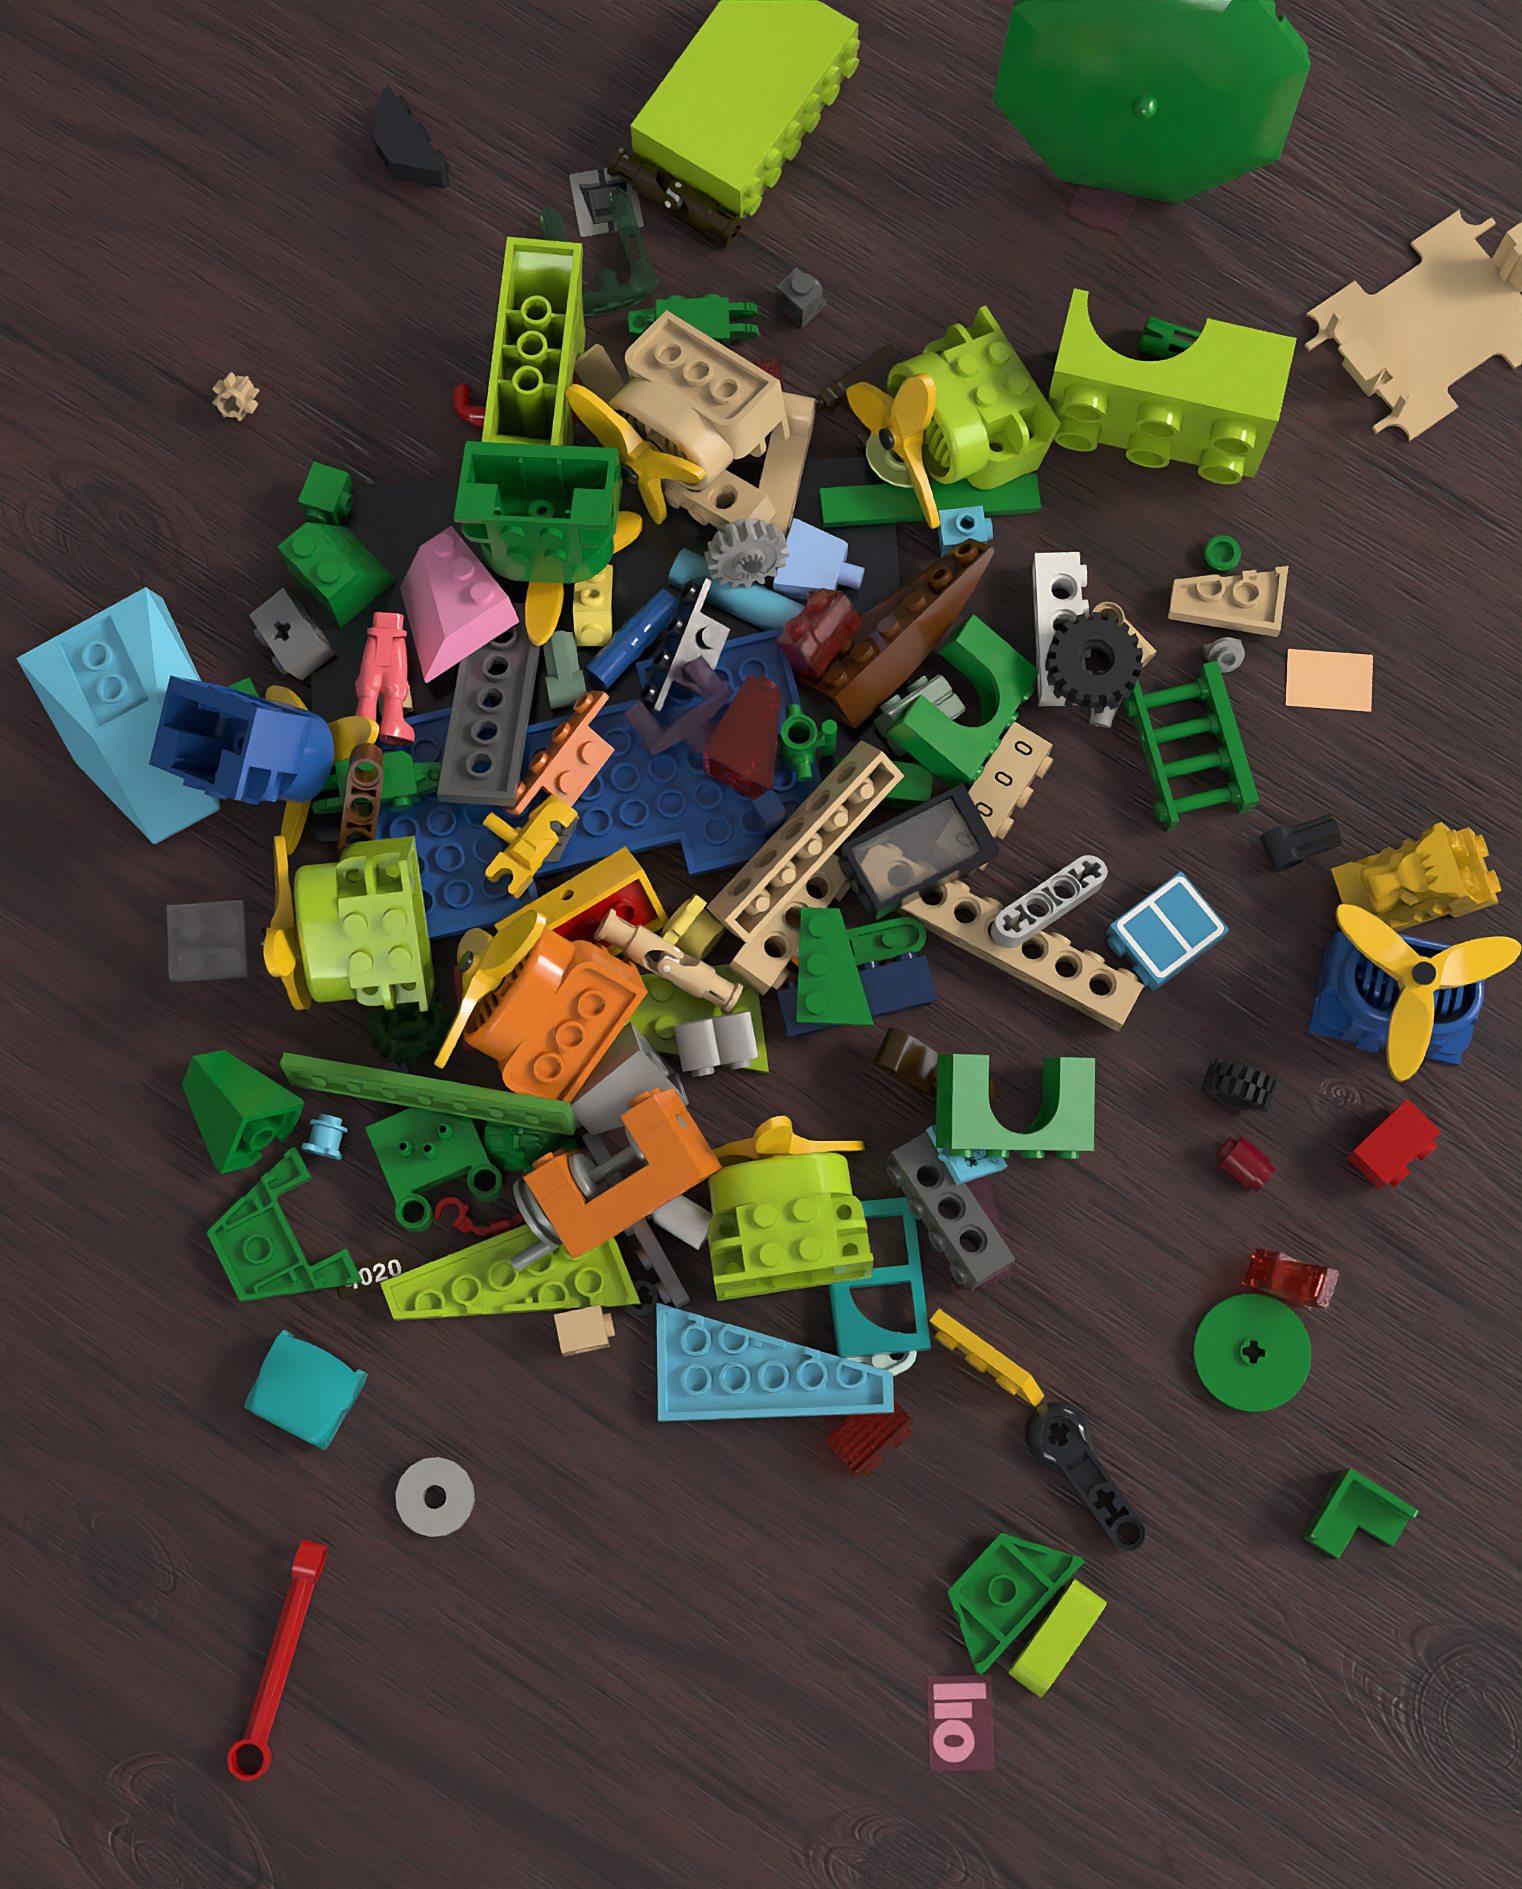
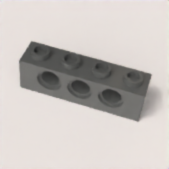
[885,1131,1015,1292]

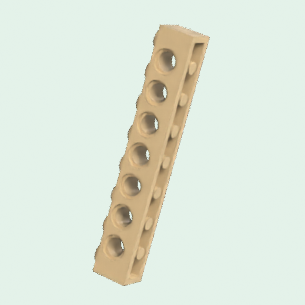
[851,843,1144,1032]

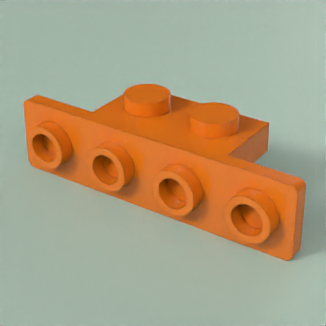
[502,690,615,815]

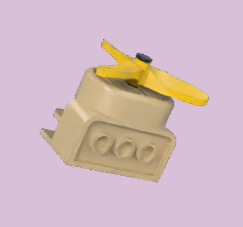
[565,310,790,525]

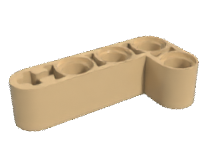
[759,392,815,541]

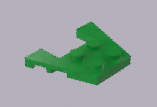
[206,1146,363,1303]

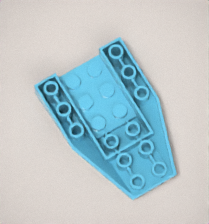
[16,587,220,844]

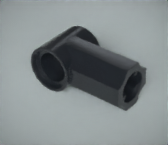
[1260,814,1342,872]

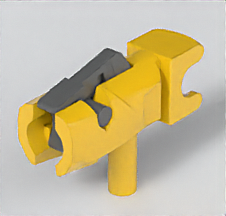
[483,794,579,900]

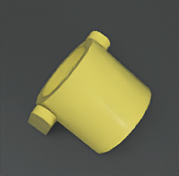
[660,893,726,961]

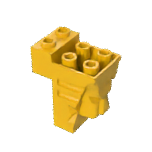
[1331,822,1501,932]

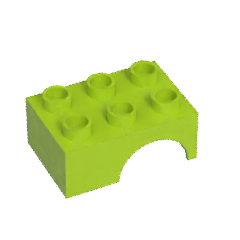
[1047,288,1297,484]

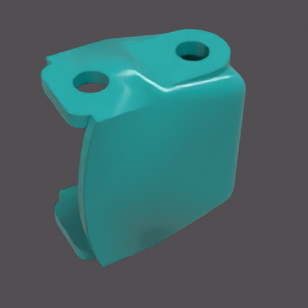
[244,1330,368,1450]

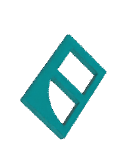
[829,1197,931,1358]

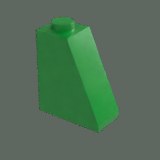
[182,1050,305,1174]

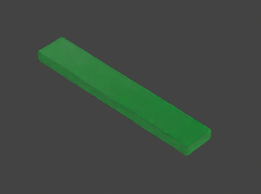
[818,474,1041,528]

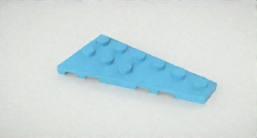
[656,1303,894,1422]

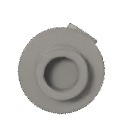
[1203,637,1245,673]

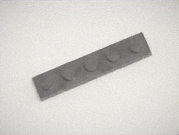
[580,1132,690,1309]

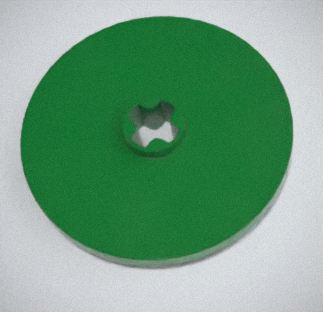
[1193,1294,1311,1412]

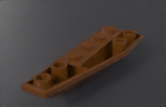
[794,538,995,729]

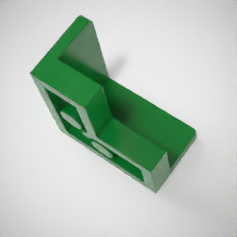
[1302,1468,1419,1559]

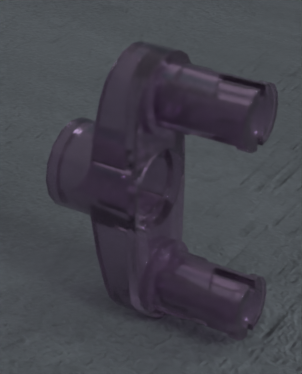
[623,655,734,755]

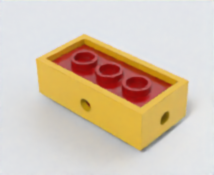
[494,846,669,956]

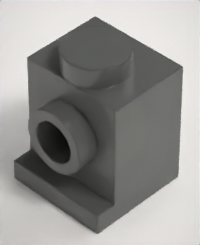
[776,267,827,328]

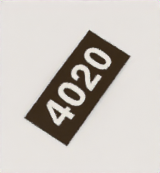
[338,1250,410,1300]

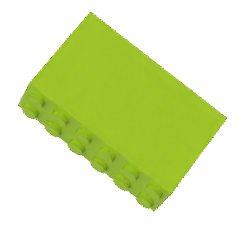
[630,0,860,219]

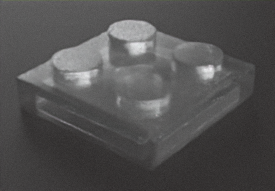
[167,900,248,982]

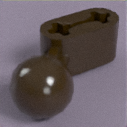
[872,1028,997,1107]

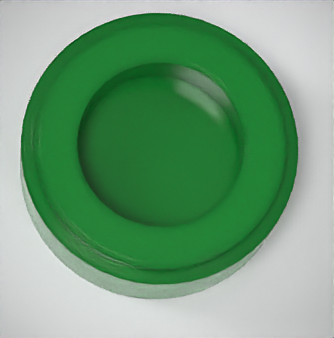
[1202,535,1241,574]

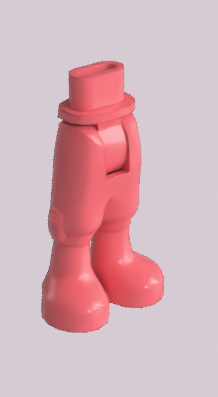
[355,612,415,746]

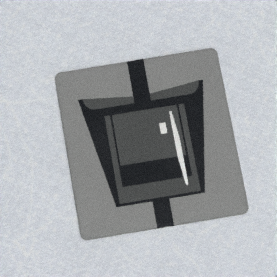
[569,168,643,237]

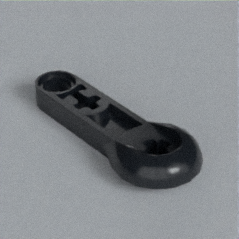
[1025,1402,1146,1551]

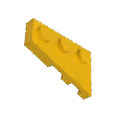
[929,1309,1044,1408]

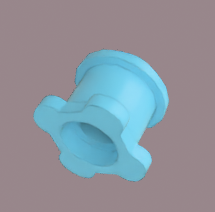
[302,1114,348,1160]

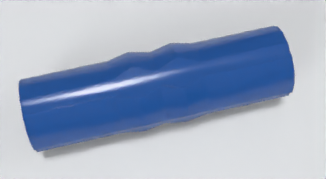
[584,587,680,689]

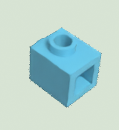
[937,506,993,558]

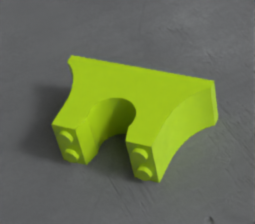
[482,237,586,446]

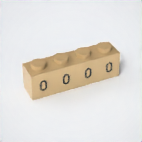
[933,722,1053,877]

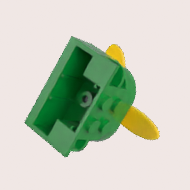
[454,441,643,646]

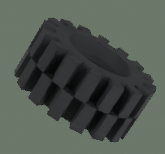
[1201,1059,1277,1113]

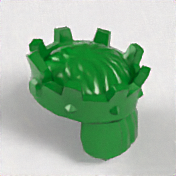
[483,1121,580,1173]

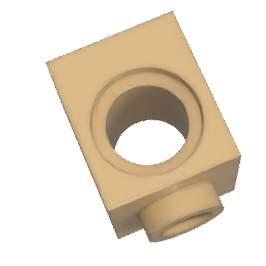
[554,1305,615,1357]

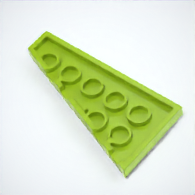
[380,1224,641,1321]

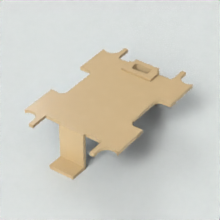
[1305,210,1522,442]

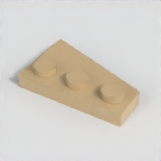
[1168,566,1288,637]

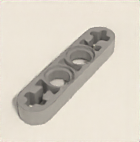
[990,855,1108,948]

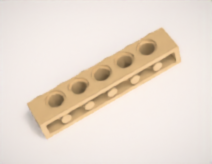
[706,740,904,944]

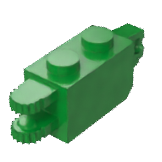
[628,294,759,349]
[312,750,442,814]

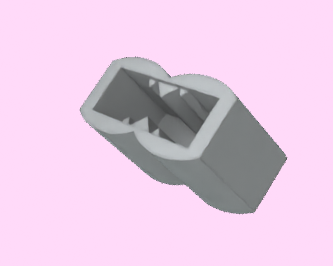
[674,1010,759,1077]

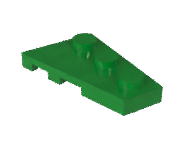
[796,907,874,1027]

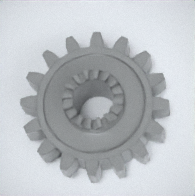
[705,518,789,589]

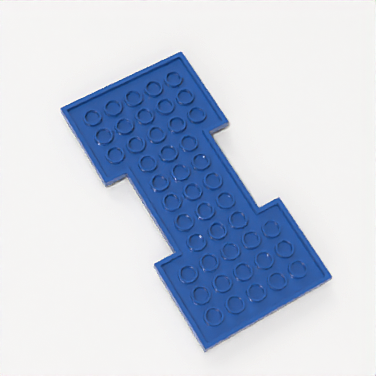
[374,628,822,941]

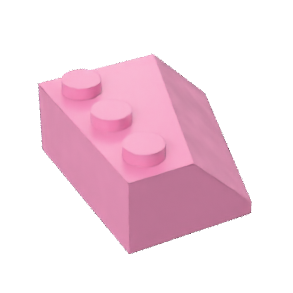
[400,526,520,683]

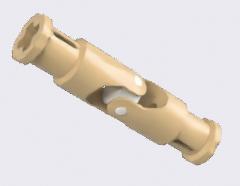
[593,908,743,1015]

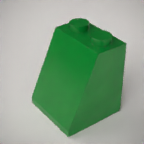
[278,522,396,629]

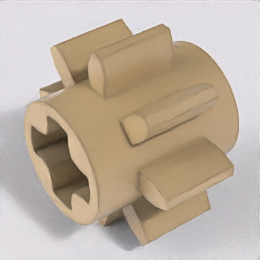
[212,372,259,421]

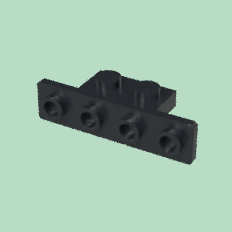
[637,576,730,717]

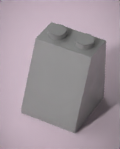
[570,1022,689,1135]

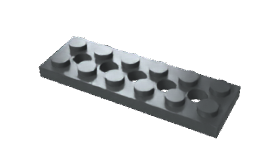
[437,603,540,806]

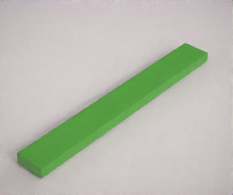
[279,1052,578,1135]

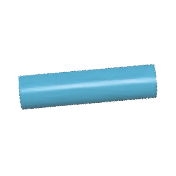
[668,548,817,647]

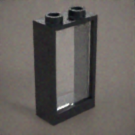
[838,783,1000,920]

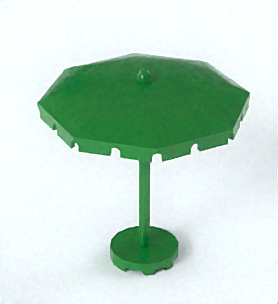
[992,0,1311,204]

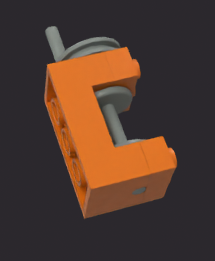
[511,1087,723,1272]

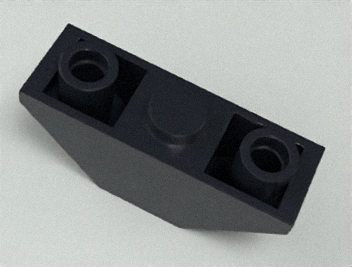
[371,86,450,188]

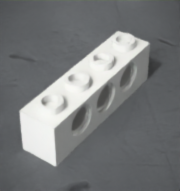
[1032,552,1092,706]

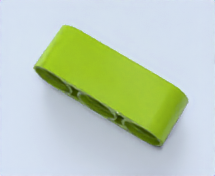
[1008,1578,1107,1698]

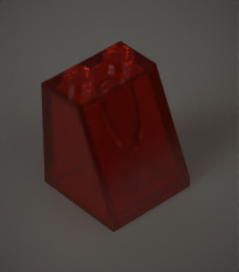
[702,675,782,800]

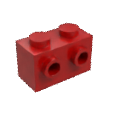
[1346,1098,1441,1190]

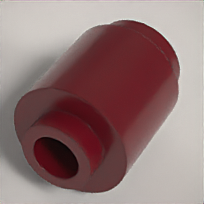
[1216,1136,1276,1192]

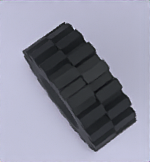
[1045,612,1143,714]

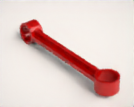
[227,1539,327,1781]

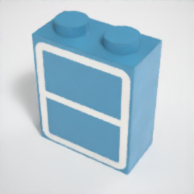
[1106,871,1229,992]

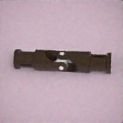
[607,146,744,246]

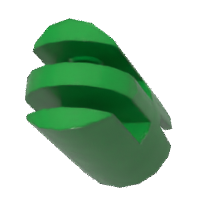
[1138,316,1202,359]

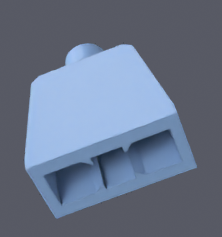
[773,518,865,602]

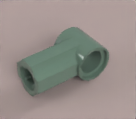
[543,631,586,709]

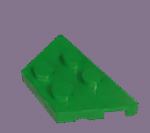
[947,1533,1085,1676]

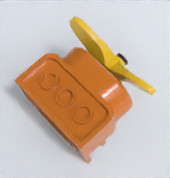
[434,910,648,1102]

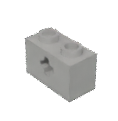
[249,588,336,681]

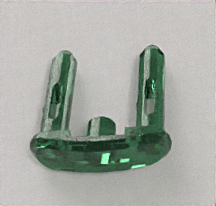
[540,188,661,316]

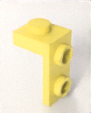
[573,565,613,646]

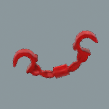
[435,1171,529,1237]

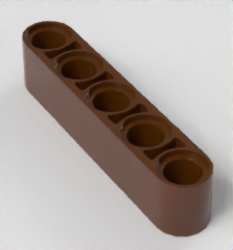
[335,743,384,862]

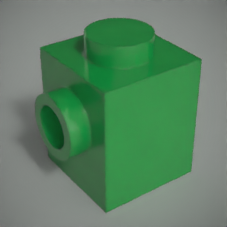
[298,462,353,526]

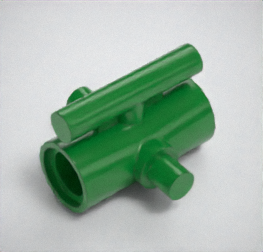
[781,704,837,781]

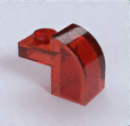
[1243,1248,1340,1310]

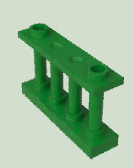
[1123,661,1259,832]

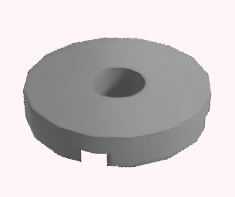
[395,1457,475,1537]

